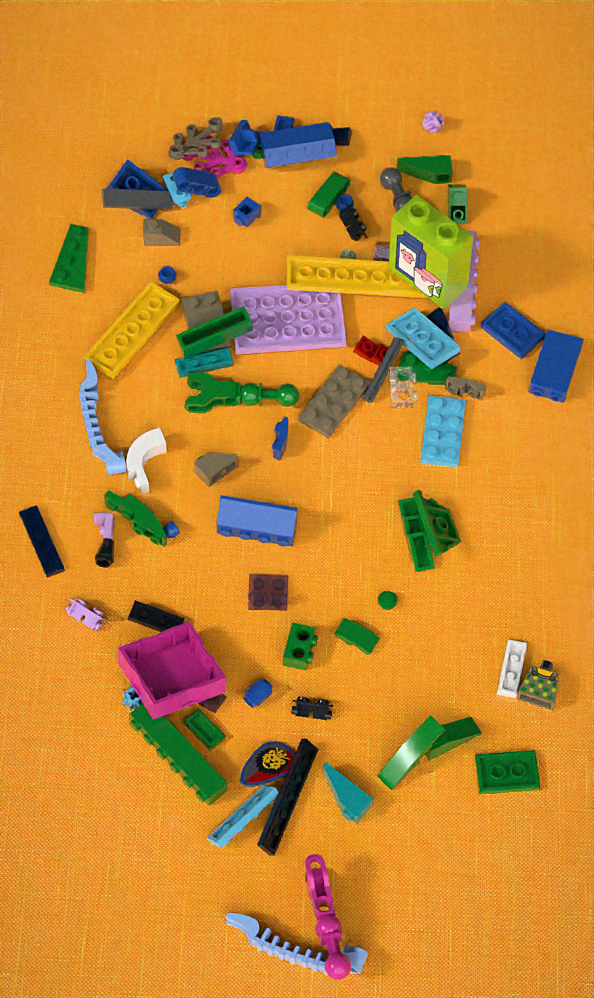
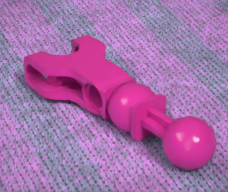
[305,854,352,980]

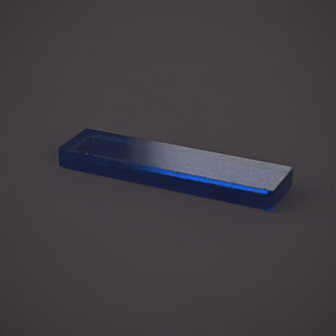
[19,505,65,578]

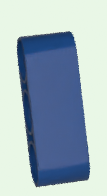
[173,167,221,198]

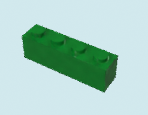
[176,306,253,359]

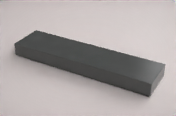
[102,188,173,211]

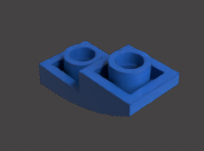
[272,417,288,461]

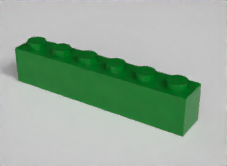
[130,703,228,806]

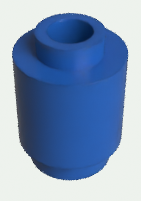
[243,679,272,708]

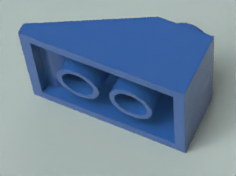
[105,159,169,219]

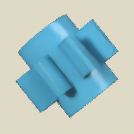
[122,686,142,711]

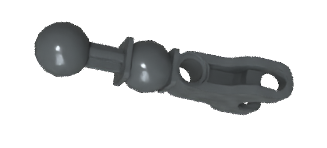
[380,167,413,212]

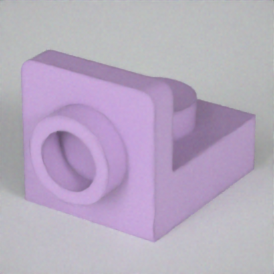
[94,512,114,540]

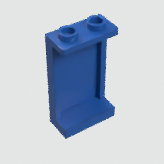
[529,329,584,403]

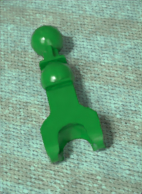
[184,373,300,414]

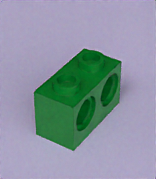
[283,622,318,671]

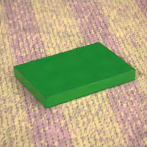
[475,750,541,795]

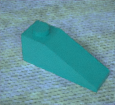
[323,762,373,824]

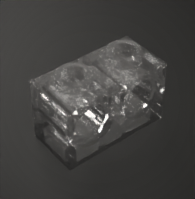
[389,366,417,408]

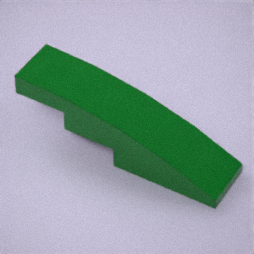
[398,497,435,572]
[377,715,446,791]

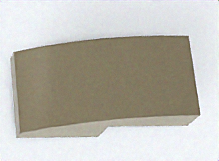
[445,377,486,401]

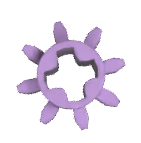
[422,110,444,133]

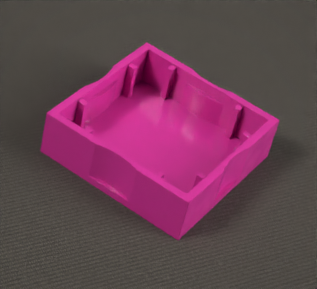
[117,621,226,720]

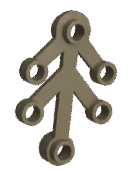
[168,117,223,160]

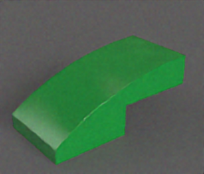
[334,618,380,655]

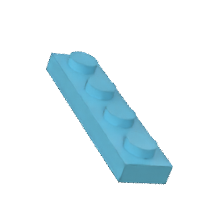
[207,784,279,848]

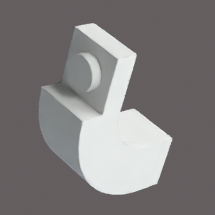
[126,428,167,495]

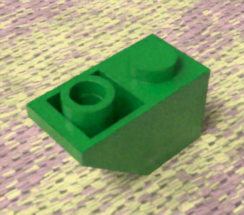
[447,184,467,223]

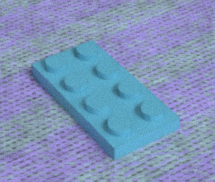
[386,308,461,369]
[420,395,466,468]

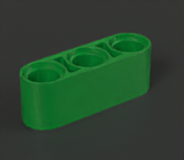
[307,171,351,218]

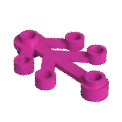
[182,135,247,178]

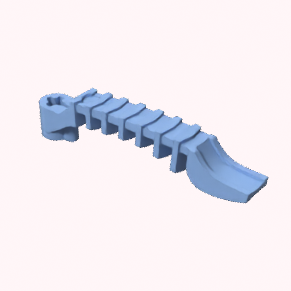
[79,360,127,475]
[226,913,368,975]

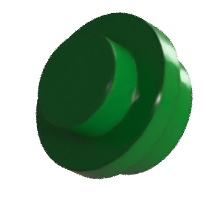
[378,591,398,610]

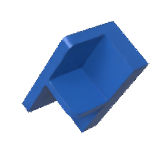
[228,120,264,155]

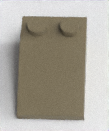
[181,291,231,355]

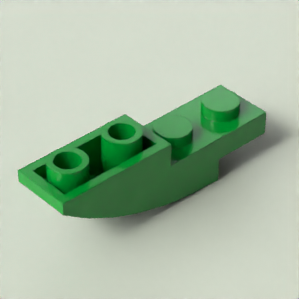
[104,490,167,547]

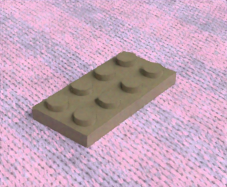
[298,365,371,439]

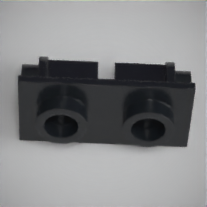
[339,204,368,241]
[291,697,333,721]

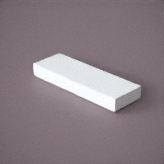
[497,639,527,698]

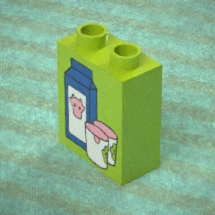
[389,194,473,309]

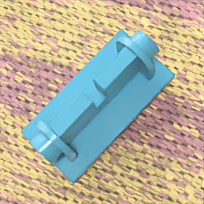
[163,173,192,208]

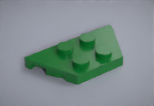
[413,490,461,557]

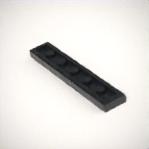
[257,739,319,856]

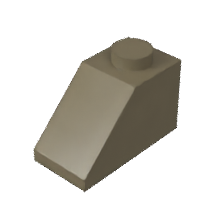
[143,219,180,246]
[194,452,238,487]

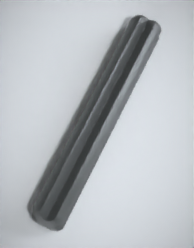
[363,337,403,403]

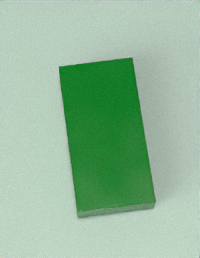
[184,709,225,751]

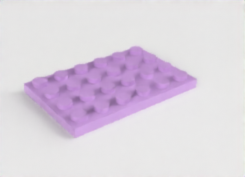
[230,285,346,354]

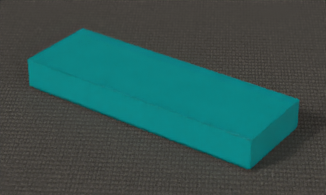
[175,347,233,378]

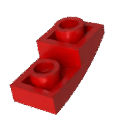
[352,335,388,366]

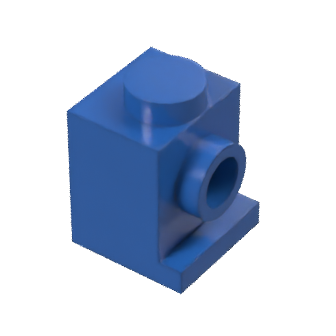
[233,196,261,227]

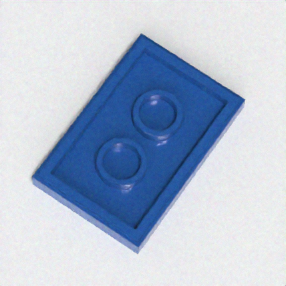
[480,302,546,360]

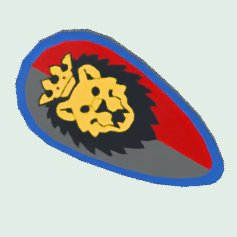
[240,741,295,787]

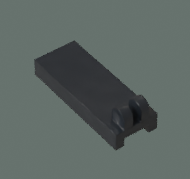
[127,600,184,632]

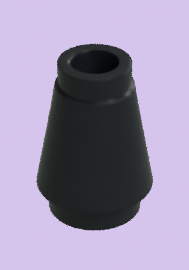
[95,538,114,568]

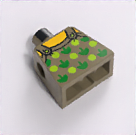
[516,660,559,711]

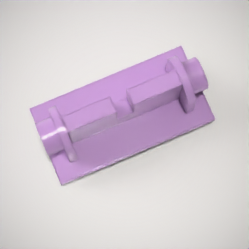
[66,598,107,631]

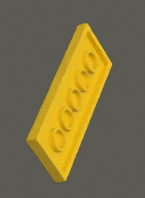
[84,282,180,379]

